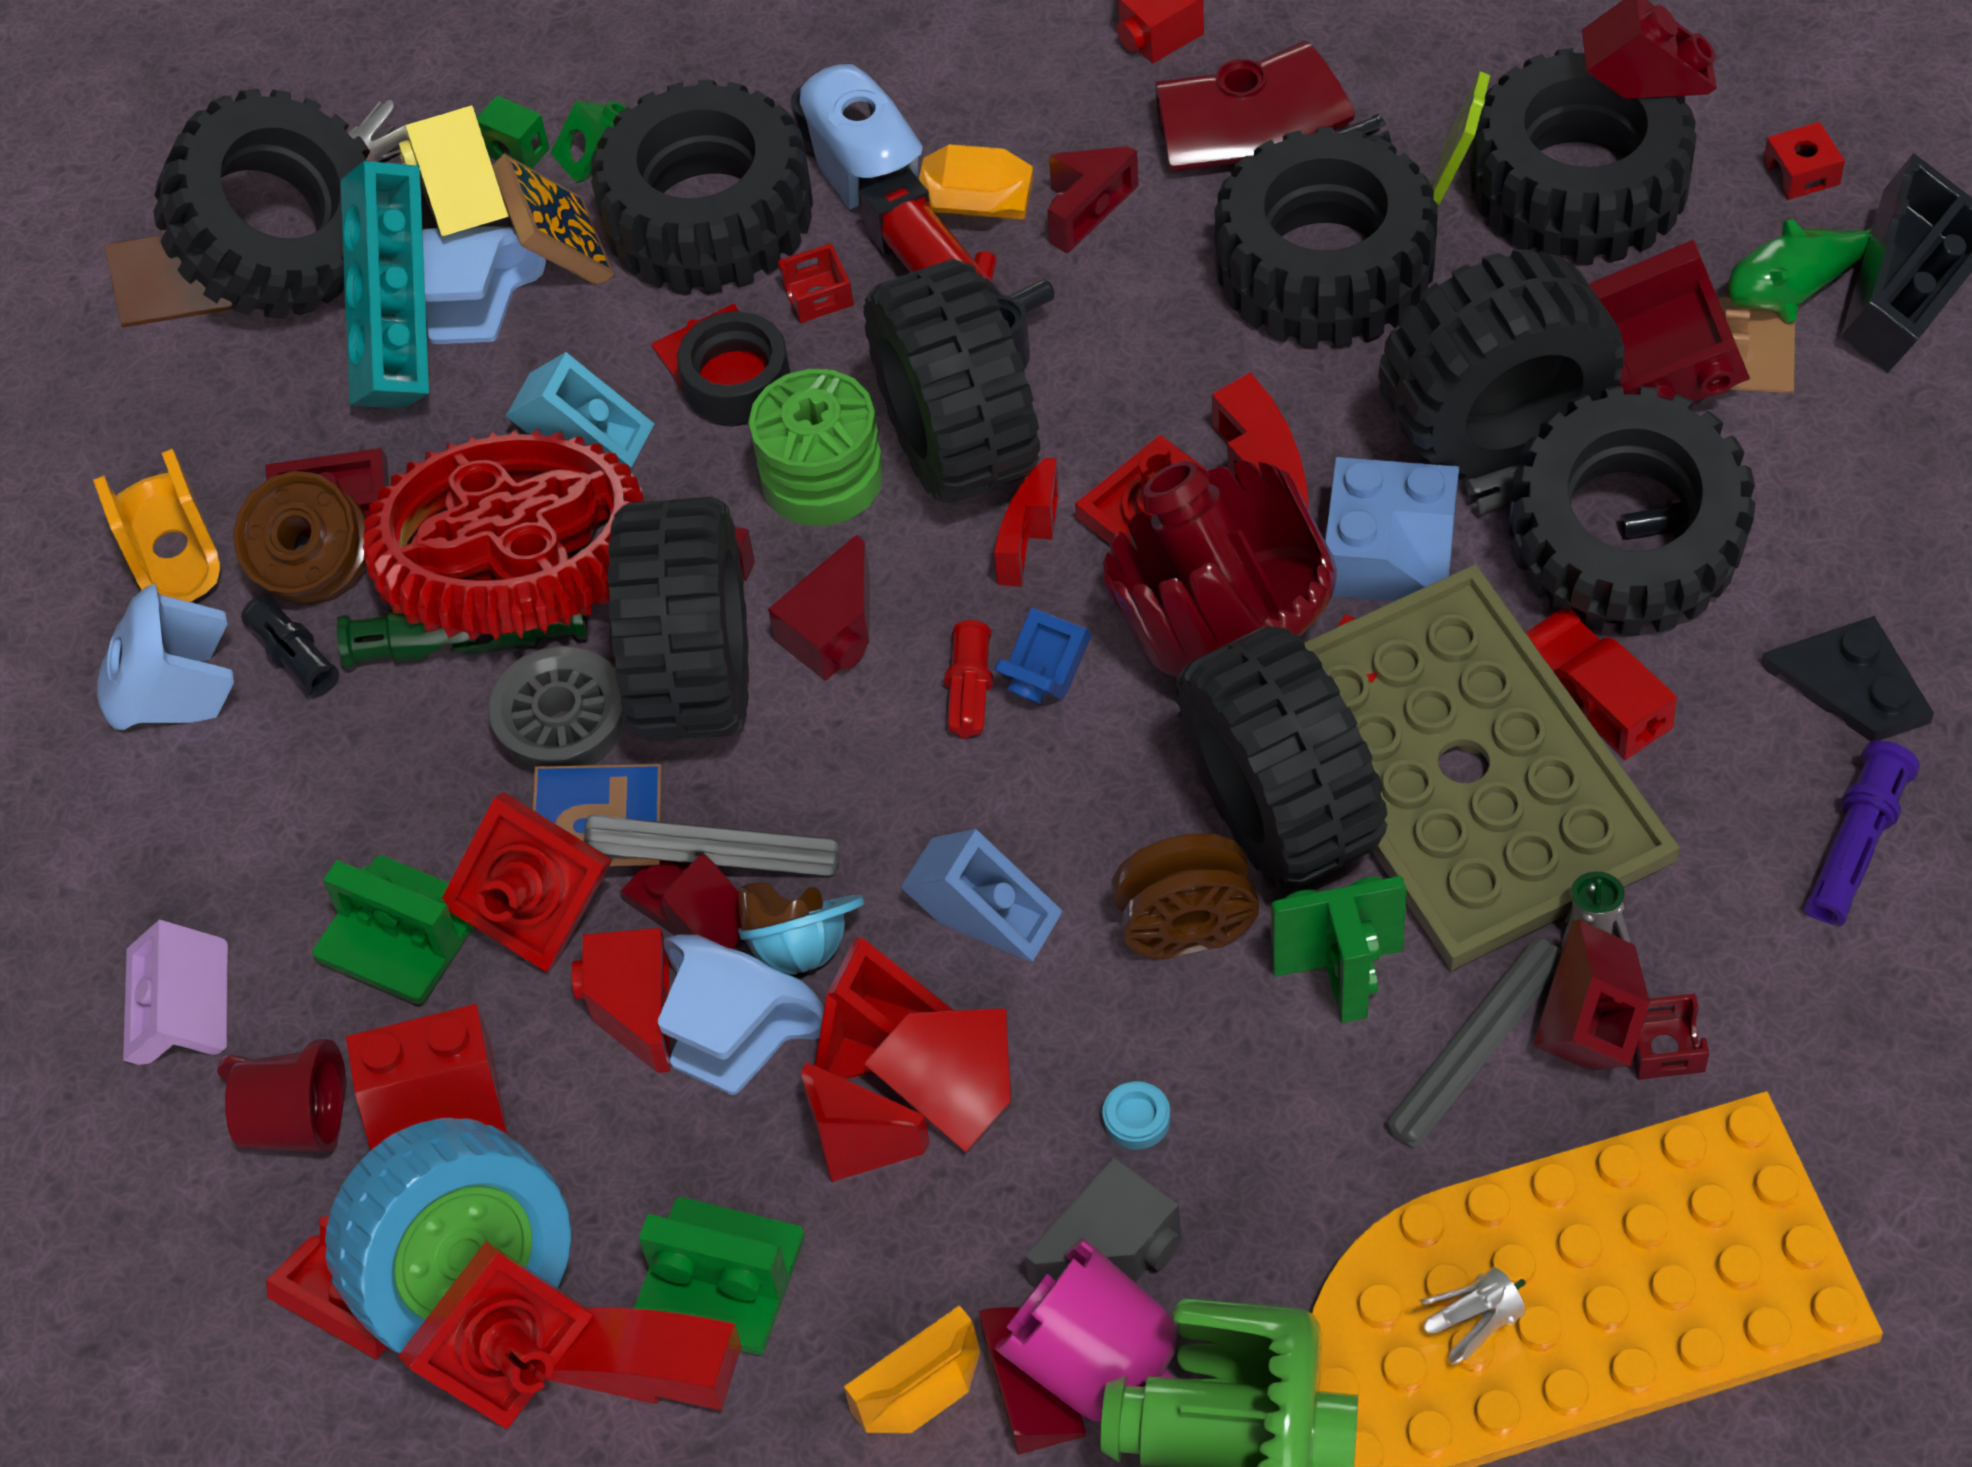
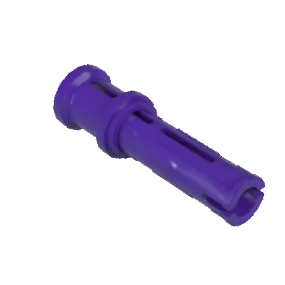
[1804,740,1920,926]

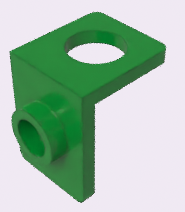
[551,100,627,183]

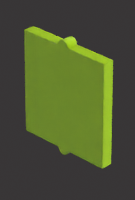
[1432,71,1490,205]

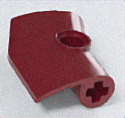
[1155,41,1355,171]

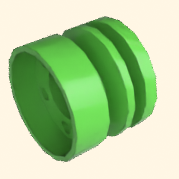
[748,368,884,526]

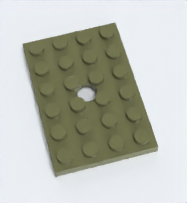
[1304,564,1680,971]

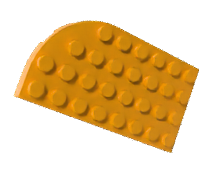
[1312,1091,1883,1467]

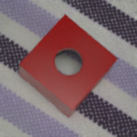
[1763,121,1845,200]
[778,243,854,324]

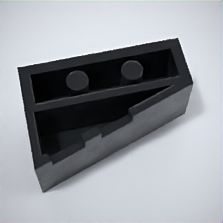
[1841,153,1972,373]

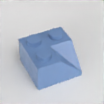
[1325,457,1459,601]

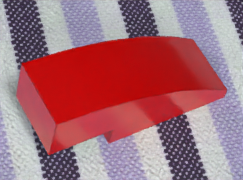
[1212,372,1309,510]
[545,1307,742,1411]

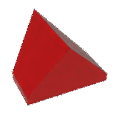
[815,937,954,1079]
[800,1062,930,1182]

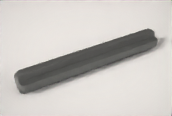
[583,815,839,877]
[1388,938,1562,1148]

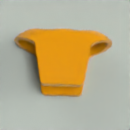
[93,448,220,602]

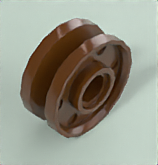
[233,471,367,605]
[1111,834,1259,959]

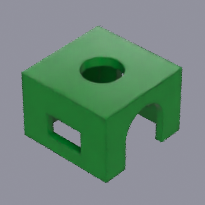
[477,95,550,169]

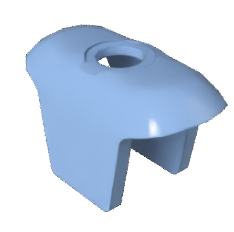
[800,64,923,209]
[422,226,546,344]
[97,583,234,730]
[658,935,824,1095]

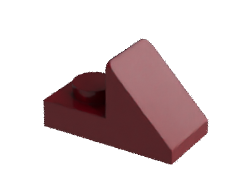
[1047,146,1139,254]
[620,854,743,950]

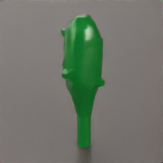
[1727,219,1872,323]

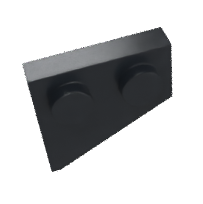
[1761,616,1934,742]

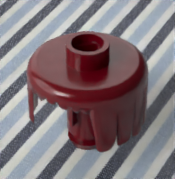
[1103,461,1337,678]

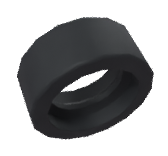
[677,311,790,425]

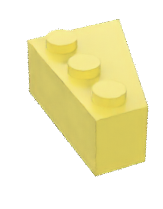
[399,105,508,237]

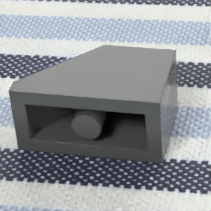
[1025,1157,1182,1288]

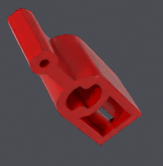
[1525,608,1677,760]

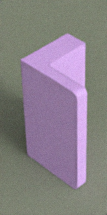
[123,919,228,1065]

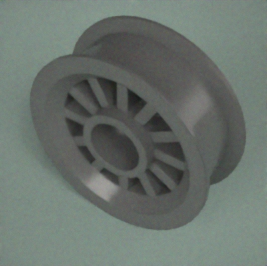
[488,646,624,773]

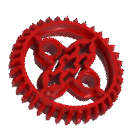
[362,429,644,641]

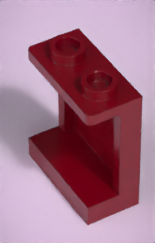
[1589,239,1750,402]

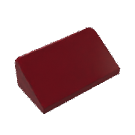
[979,1307,1087,1455]

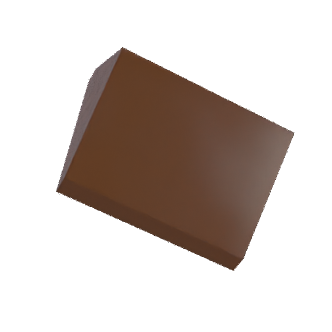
[104,234,234,328]

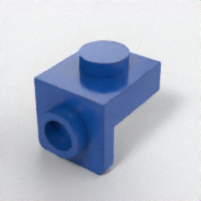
[994,607,1093,704]

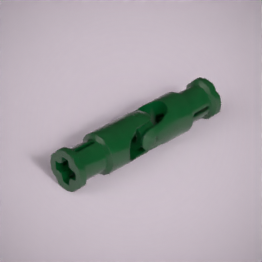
[337,609,588,670]

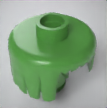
[1101,1298,1359,1467]

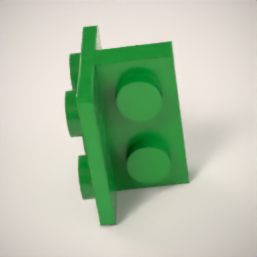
[312,855,473,1005]
[1271,876,1407,1023]
[634,1197,805,1355]

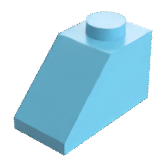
[506,352,655,469]

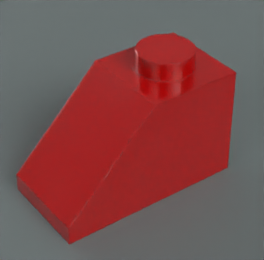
[1117,0,1204,64]
[572,928,671,1073]

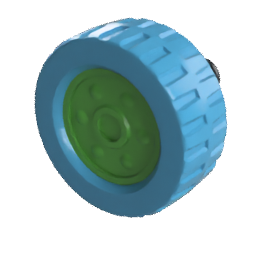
[325,1118,571,1353]

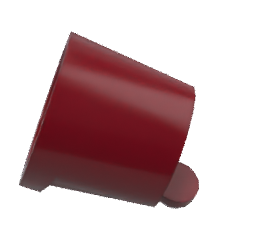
[217,1039,347,1153]

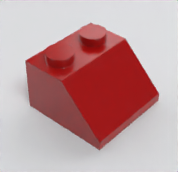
[346,1003,509,1150]

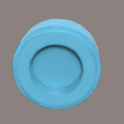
[1102,1081,1171,1150]

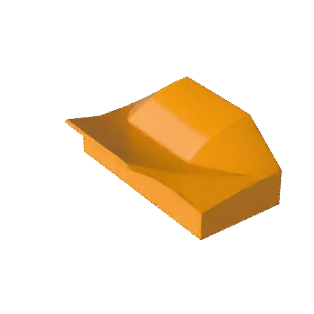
[919,144,1034,220]
[844,1305,980,1433]

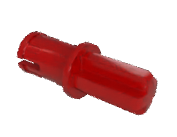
[944,620,993,739]

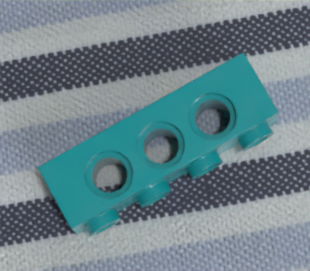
[340,161,429,408]

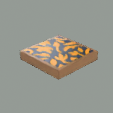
[492,154,614,284]

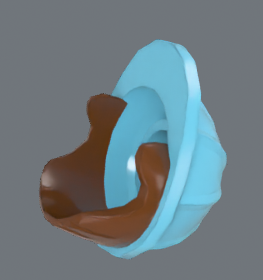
[738,882,864,974]

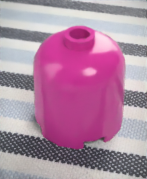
[994,1238,1177,1421]

